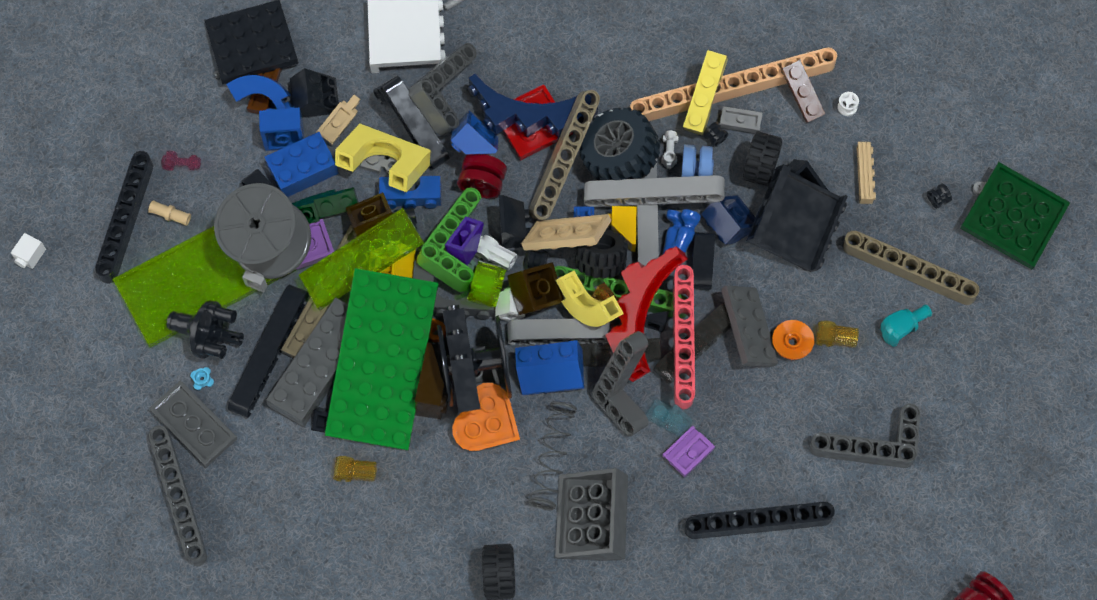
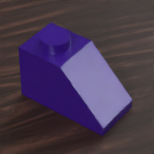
[445,216,484,266]

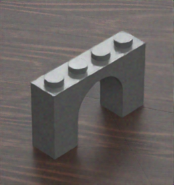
[413,260,498,320]

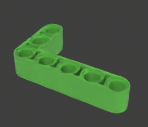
[417,188,481,292]

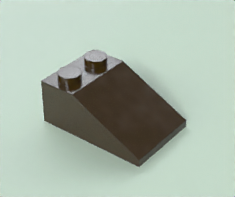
[415,342,448,420]

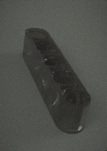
[653,302,731,384]

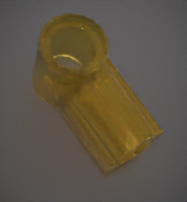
[816,321,859,347]
[333,456,377,482]

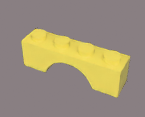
[683,50,728,136]

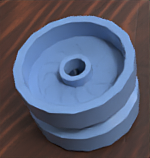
[681,144,714,177]

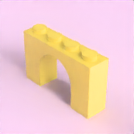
[335,124,431,192]

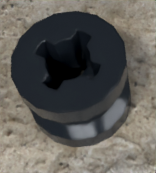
[703,122,729,147]
[927,183,952,209]
[528,250,548,269]

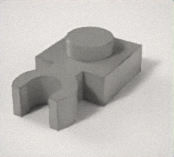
[360,155,397,174]

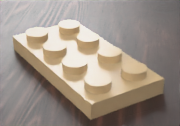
[521,214,611,251]

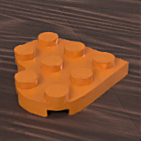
[452,383,520,451]

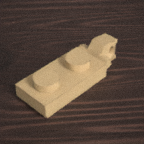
[316,95,360,146]

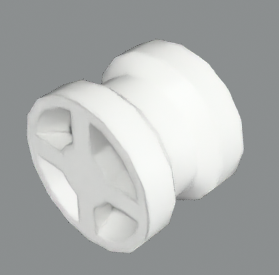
[837,92,859,116]

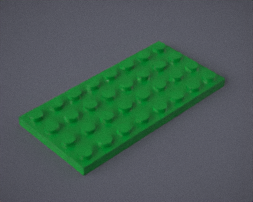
[325,268,439,450]

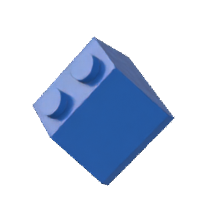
[259,107,305,151]

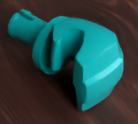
[880,304,932,347]

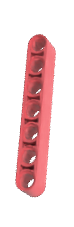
[673,265,695,409]

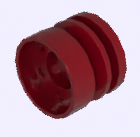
[954,571,1015,600]

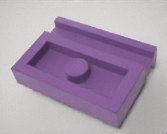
[662,426,715,478]

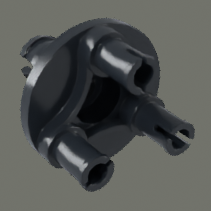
[167,300,244,359]

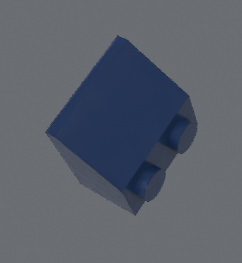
[702,195,756,245]

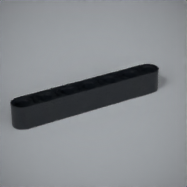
[95,151,153,283]
[228,284,309,418]
[684,502,835,539]

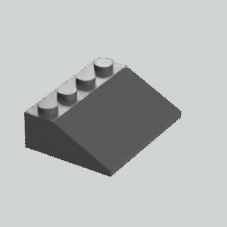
[555,468,628,561]

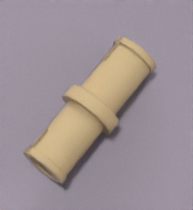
[148,200,191,226]

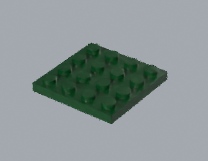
[960,162,1070,270]

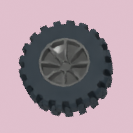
[579,108,660,181]

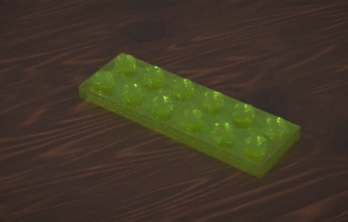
[299,208,424,310]

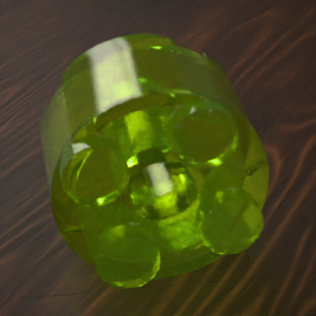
[467,261,506,308]

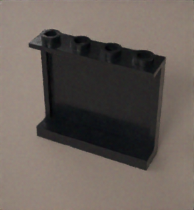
[746,164,848,272]

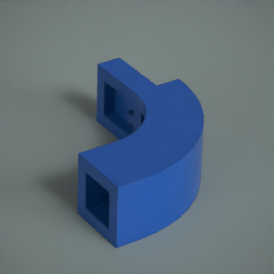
[226,75,292,109]

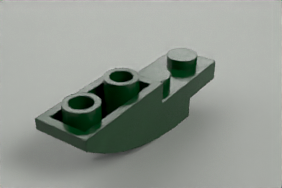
[292,187,359,224]

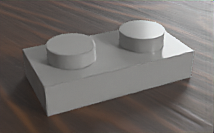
[720,106,762,133]

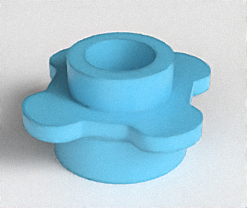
[190,367,214,390]

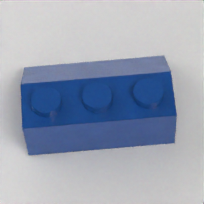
[451,110,499,154]
[515,341,584,395]

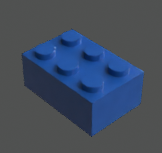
[264,132,339,197]

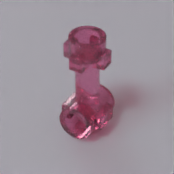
[161,151,201,171]

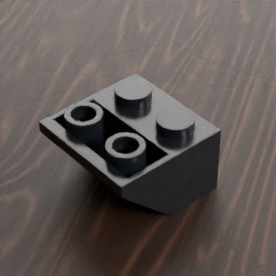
[290,68,339,117]

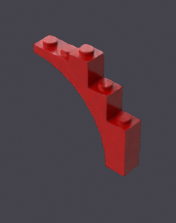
[605,247,688,382]

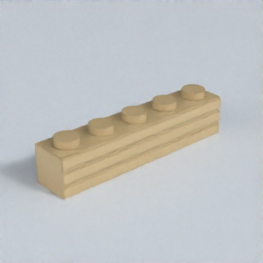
[857,142,876,204]

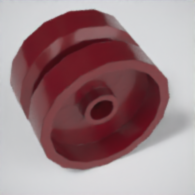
[457,154,507,199]

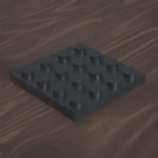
[204,0,299,85]

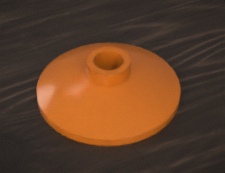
[772,320,814,360]

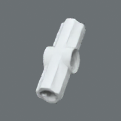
[475,235,517,271]

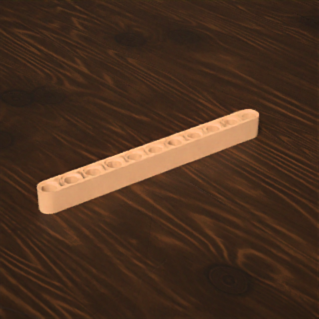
[630,48,837,121]

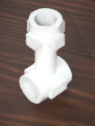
[662,130,678,169]

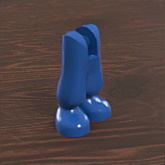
[662,209,701,265]

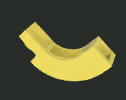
[556,271,624,327]

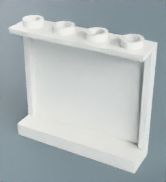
[368,0,445,73]

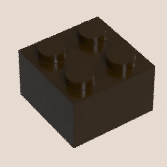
[507,262,564,315]

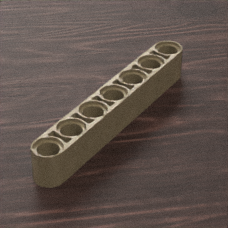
[529,90,600,220]
[843,231,979,305]

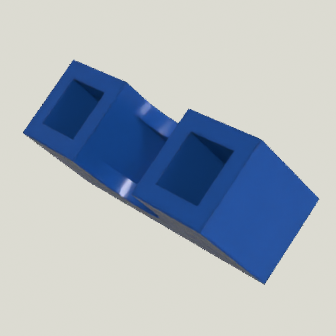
[379,176,442,209]

